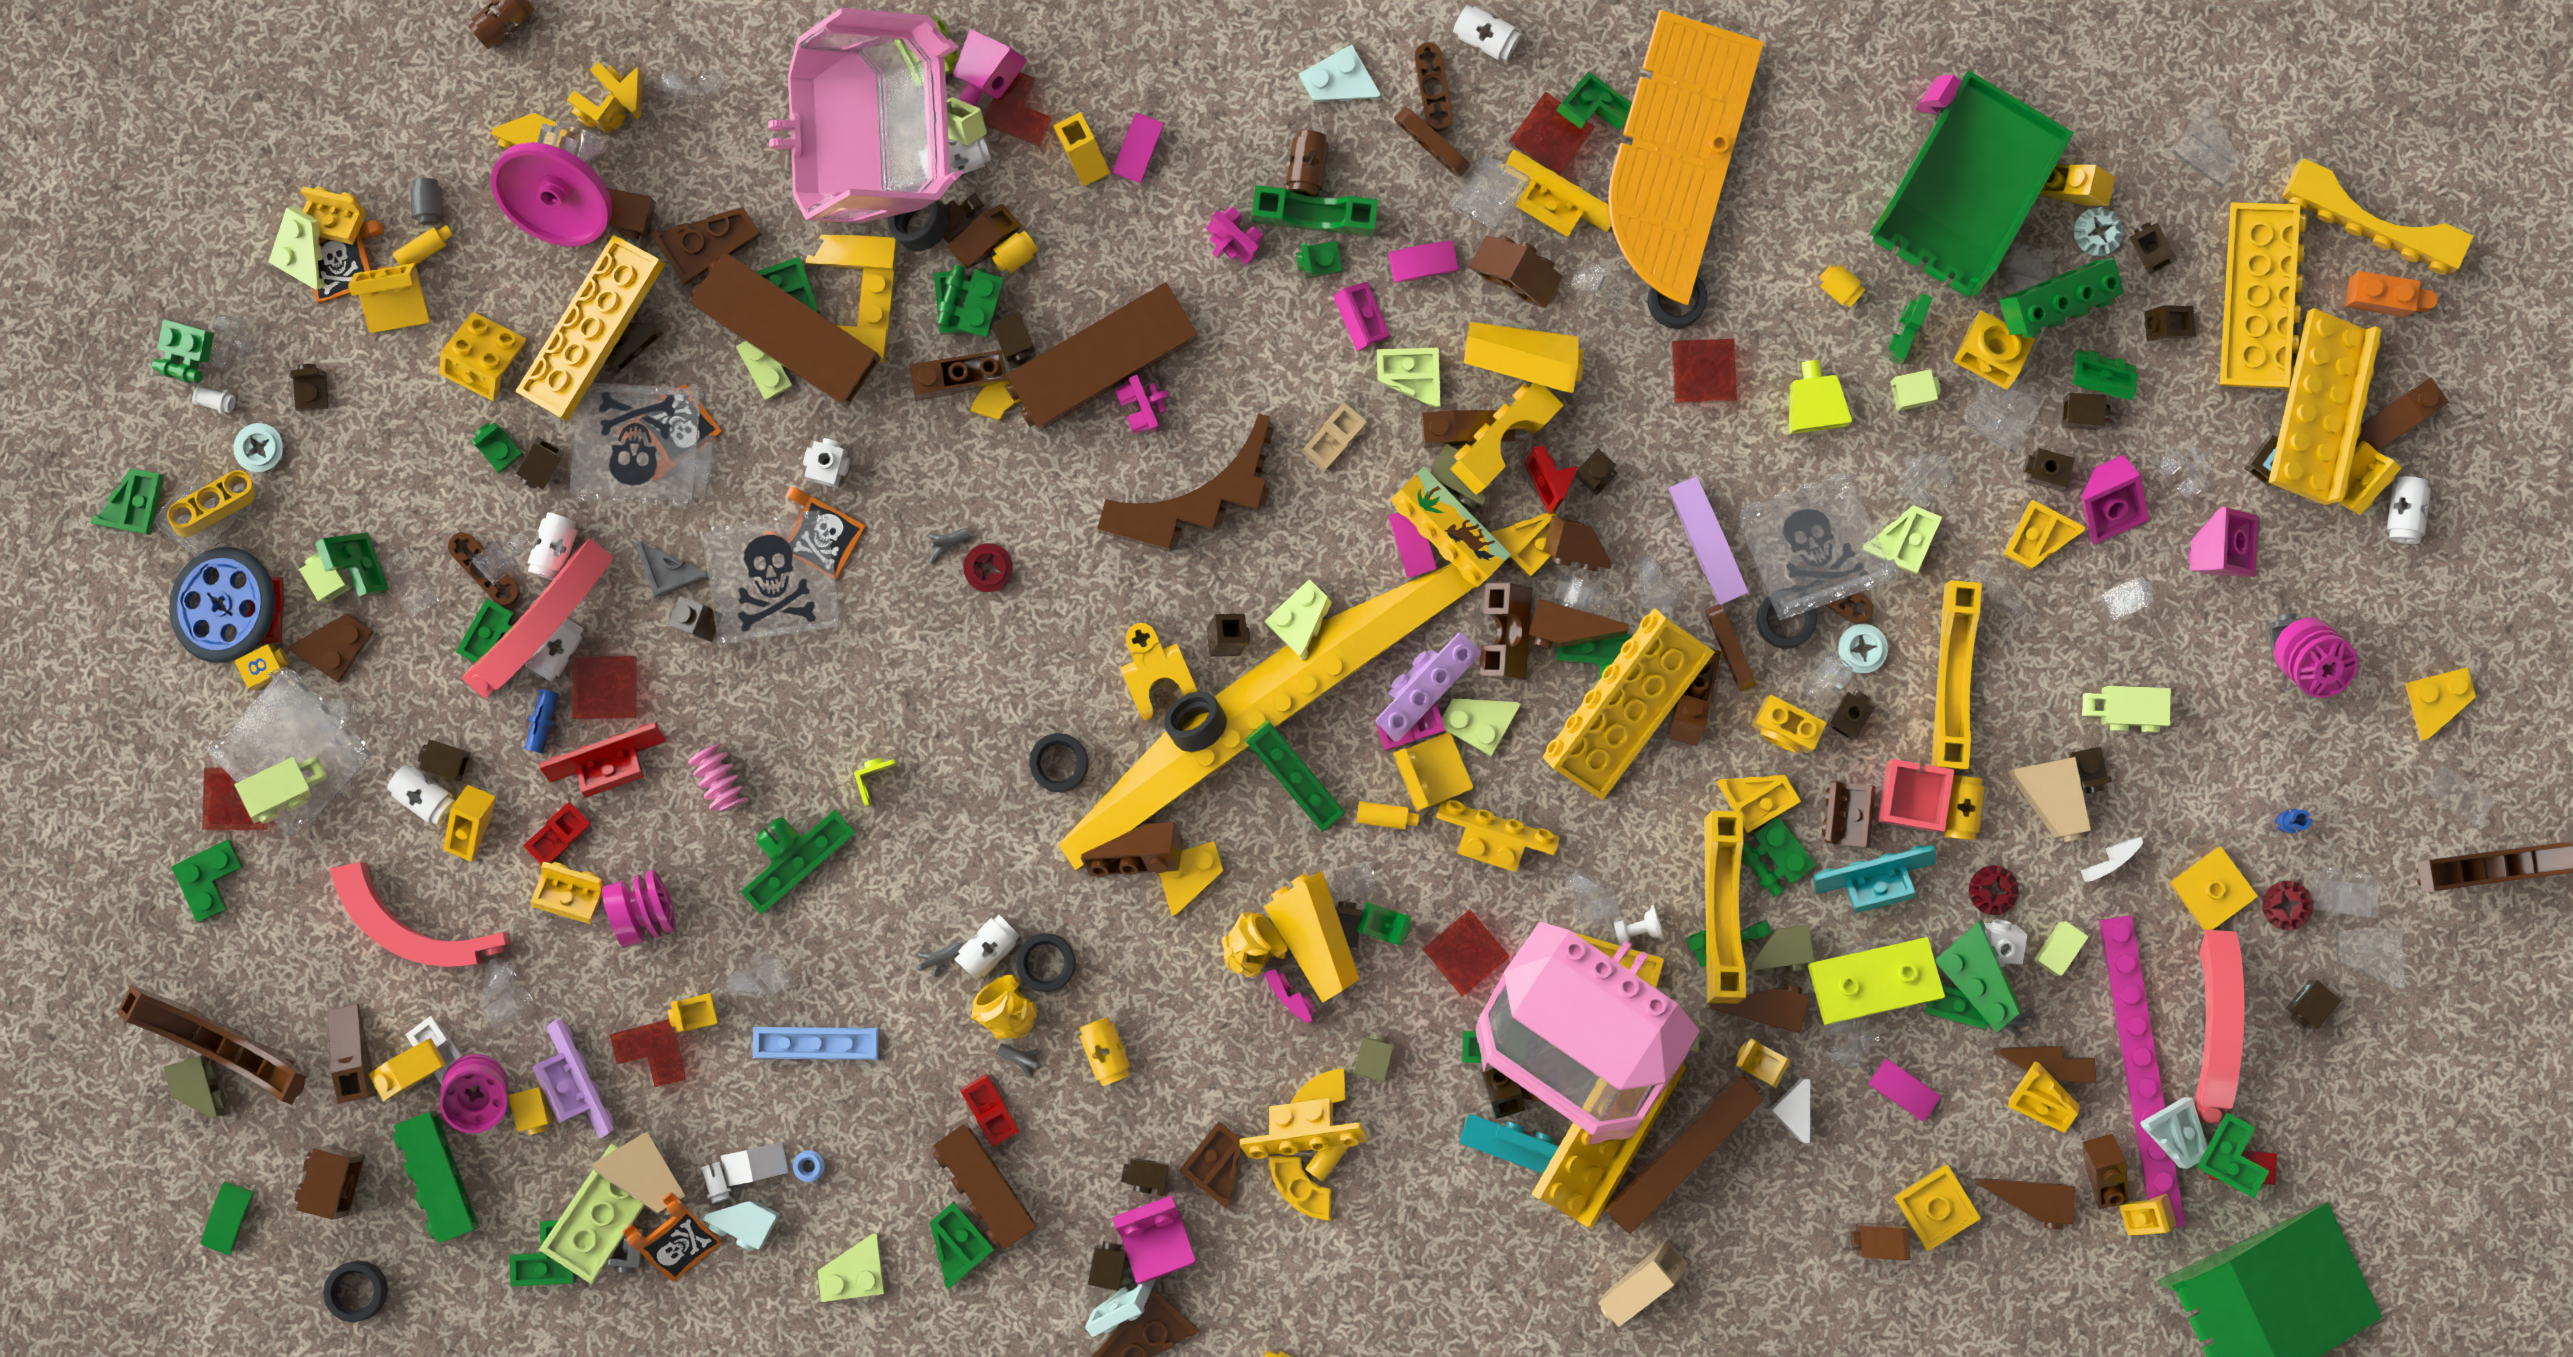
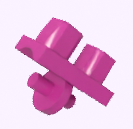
[1206,207,1264,266]
[1115,375,1170,434]

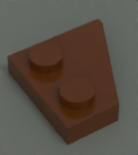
[288,613,375,683]
[1179,1121,1241,1208]

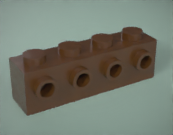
[933,1122,1038,1250]

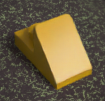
[590,61,643,120]
[2119,1194,2176,1236]

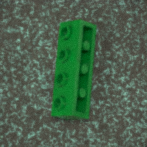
[1999,258,2124,338]
[393,1111,480,1244]

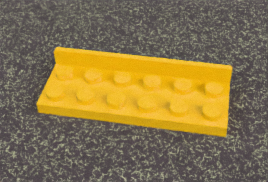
[2219,202,2306,392]
[515,235,666,422]
[2268,308,2382,505]
[1543,608,1715,801]
[1532,1064,1686,1229]

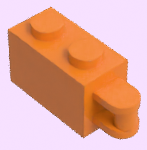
[2345,271,2438,317]

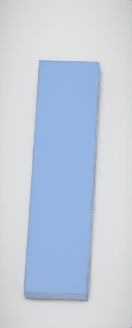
[753,1027,879,1060]

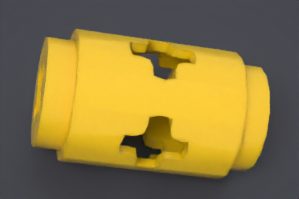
[1945,775,1985,841]
[1079,1016,1131,1086]

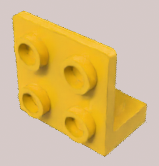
[348,263,430,333]
[439,312,526,401]
[1393,732,1473,812]

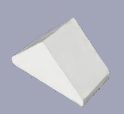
[1769,1079,1810,1143]
[721,1142,789,1186]

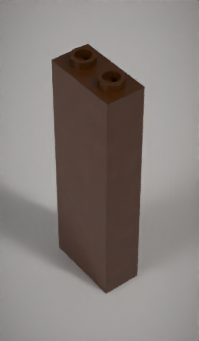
[689,252,881,408]
[1005,282,1198,432]
[1604,1075,1764,1234]

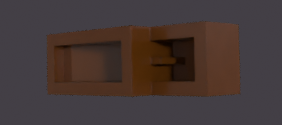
[1994,1046,2096,1083]

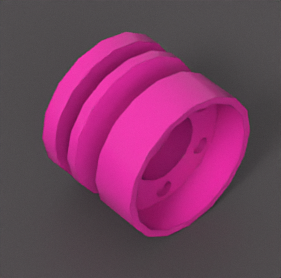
[2273,618,2359,698]
[602,870,676,948]
[440,1054,508,1133]

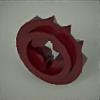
[963,543,1013,593]
[1969,865,2019,915]
[2262,881,2314,930]

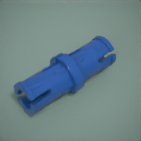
[524,689,559,754]
[2275,809,2312,834]

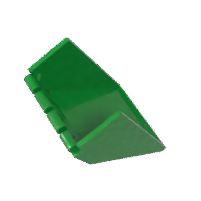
[1869,70,2074,297]
[2157,1202,2382,1357]

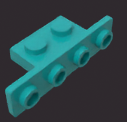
[1814,845,1936,914]
[1459,1114,1559,1174]

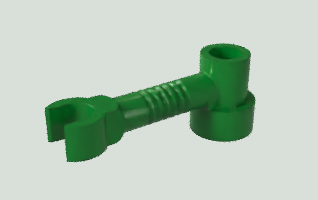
[1686,920,1772,967]

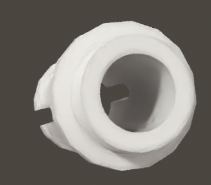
[192,385,236,414]
[701,1162,732,1204]

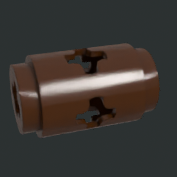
[468,0,535,49]
[1286,130,1329,197]

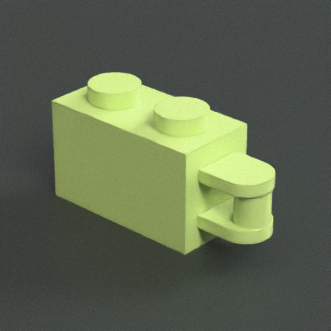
[2082,686,2171,733]
[234,757,328,824]

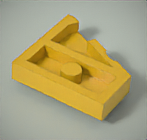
[2003,500,2086,570]
[1490,512,1556,577]
[2405,667,2476,741]
[1716,775,1801,833]
[1159,841,1223,916]
[2007,1061,2080,1133]

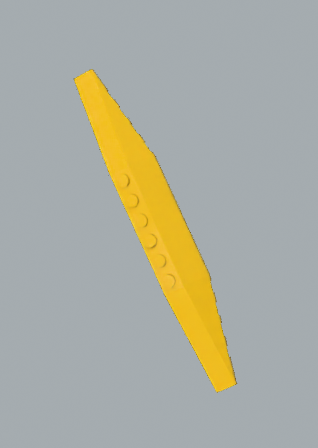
[1058,563,1476,870]

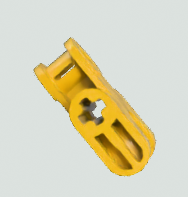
[1120,623,1198,721]

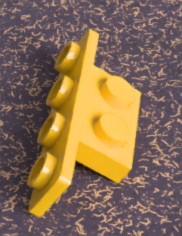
[1503,150,1612,237]
[1436,800,1559,872]
[1240,1098,1368,1159]

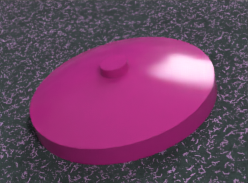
[490,142,612,246]

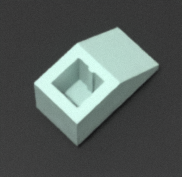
[703,1200,780,1251]

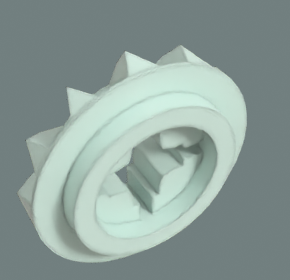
[2074,207,2124,256]
[234,423,285,473]
[1838,624,1888,673]

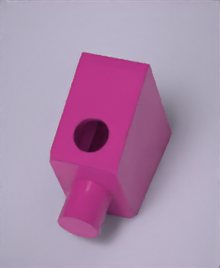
[954,29,1027,107]

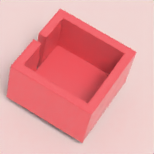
[1877,759,1954,833]

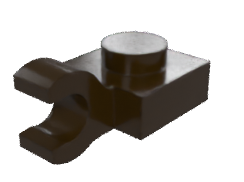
[929,193,984,244]

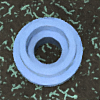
[793,1150,825,1182]

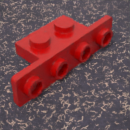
[539,722,666,798]

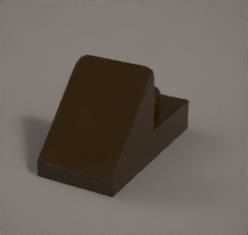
[605,322,663,374]

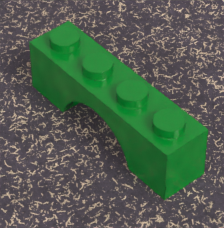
[1252,185,1378,237]

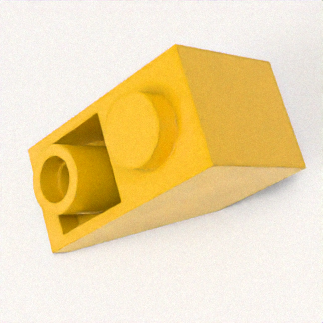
[1053,112,1110,188]
[491,113,568,150]
[2039,164,2116,206]

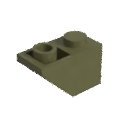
[1430,444,1486,510]
[1748,925,1815,976]
[163,1055,227,1118]

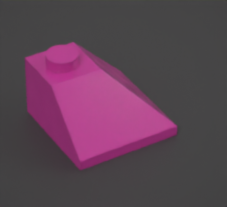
[2082,455,2149,545]
[2189,507,2258,577]

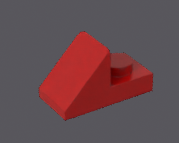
[1524,445,1578,515]

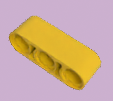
[167,470,256,537]

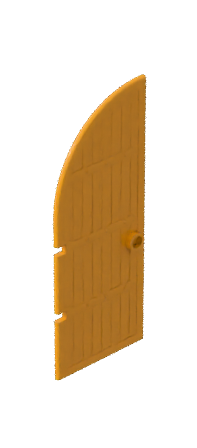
[1608,10,1764,306]

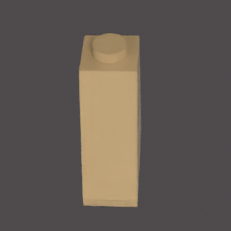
[2008,757,2091,842]
[591,1131,686,1216]
[1598,1239,1688,1327]

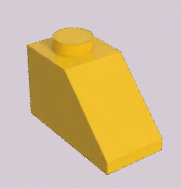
[443,785,496,862]
[368,1038,446,1102]

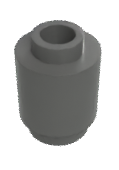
[410,178,443,225]

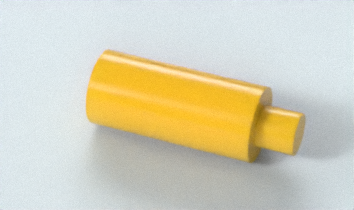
[392,225,454,265]
[1356,801,1419,830]
[1305,1122,1349,1182]

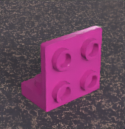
[1112,1196,1196,1284]

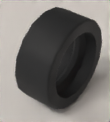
[888,189,950,252]
[1647,275,1708,329]
[1756,589,1817,649]
[1164,691,1227,752]
[1029,733,1089,793]
[1016,933,1076,992]
[323,1260,388,1322]

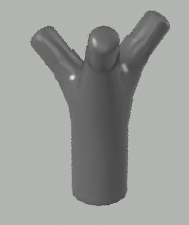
[928,527,970,564]
[917,941,961,977]
[1988,1009,2034,1038]
[996,1043,1040,1078]

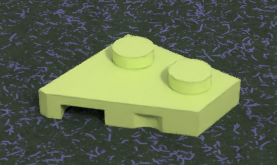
[269,206,324,290]
[1377,348,1441,408]
[1862,505,1942,575]
[1264,579,1332,661]
[1442,699,1521,757]
[818,1233,885,1302]

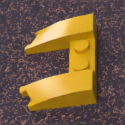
[805,235,898,363]

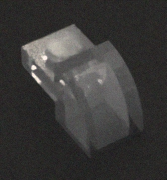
[1552,575,1624,620]

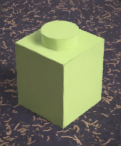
[1890,369,1941,411]
[299,553,352,604]

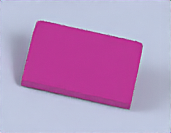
[1333,282,1391,351]

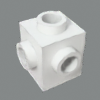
[803,438,850,488]
[1984,919,2027,967]

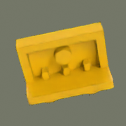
[567,90,626,135]
[300,187,367,245]
[2338,441,2401,515]
[530,862,603,925]

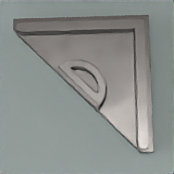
[635,542,709,597]

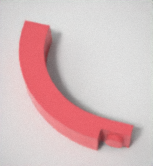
[461,538,614,699]
[330,862,512,967]
[2194,930,2245,1124]

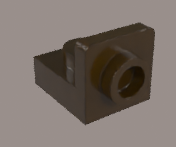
[2144,305,2196,341]
[288,364,329,411]
[2068,747,2112,794]
[1335,901,1363,948]

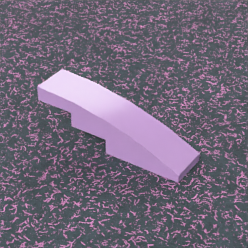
[1667,476,1748,605]

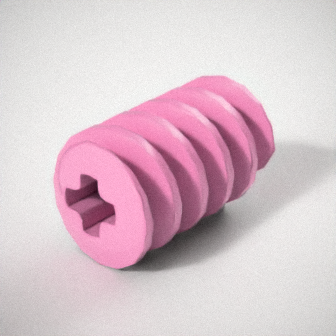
[688,743,749,812]

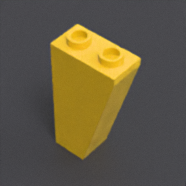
[1464,321,1584,393]
[1264,871,1360,1003]

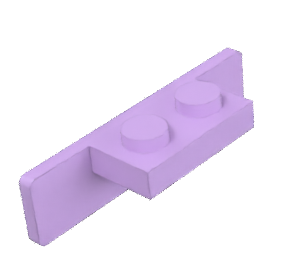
[1375,632,1481,742]
[532,1018,614,1139]

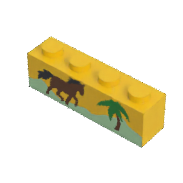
[1390,466,1511,587]

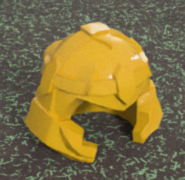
[1222,912,1287,977]
[971,975,1037,1040]

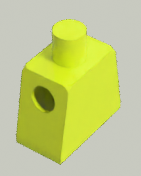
[1789,360,1852,434]

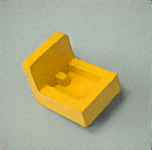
[668,993,719,1033]
[1736,1038,1791,1088]

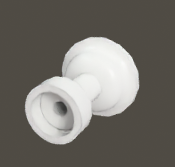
[1614,905,1665,946]

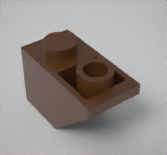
[1543,516,1612,572]
[2082,1133,2129,1210]

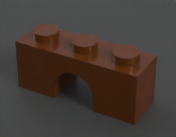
[1479,583,1532,680]

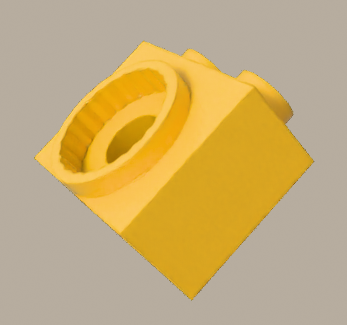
[1953,310,2035,390]
[1751,695,1827,754]

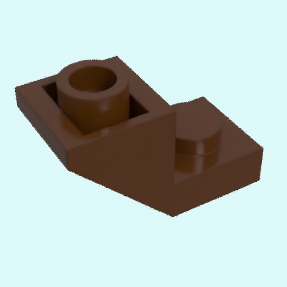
[948,204,1022,269]

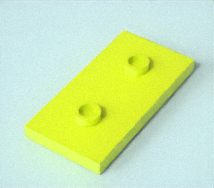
[1808,937,1945,1026]

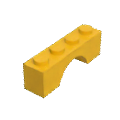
[1450,383,1564,495]

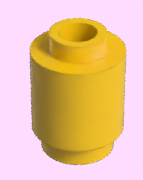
[991,230,1039,274]
[1819,263,1866,308]

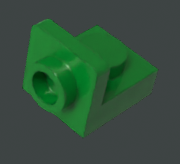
[1296,241,1342,279]
[471,422,524,474]

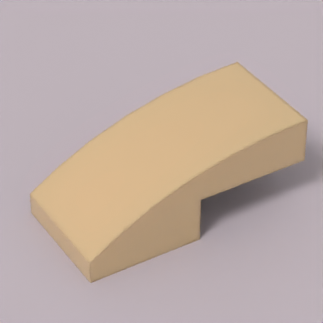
[1301,402,1367,472]

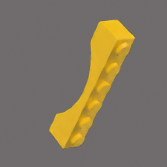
[2282,158,2473,275]
[1931,580,1982,771]
[1704,811,1746,1004]

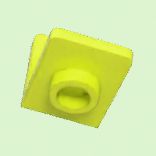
[854,758,898,807]

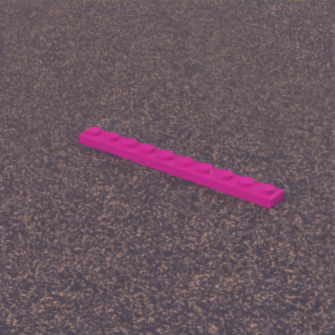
[2099,915,2186,1228]

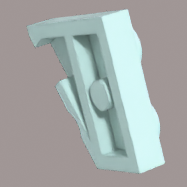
[1299,44,1381,102]
[2140,1097,2207,1169]
[1085,1279,1156,1337]

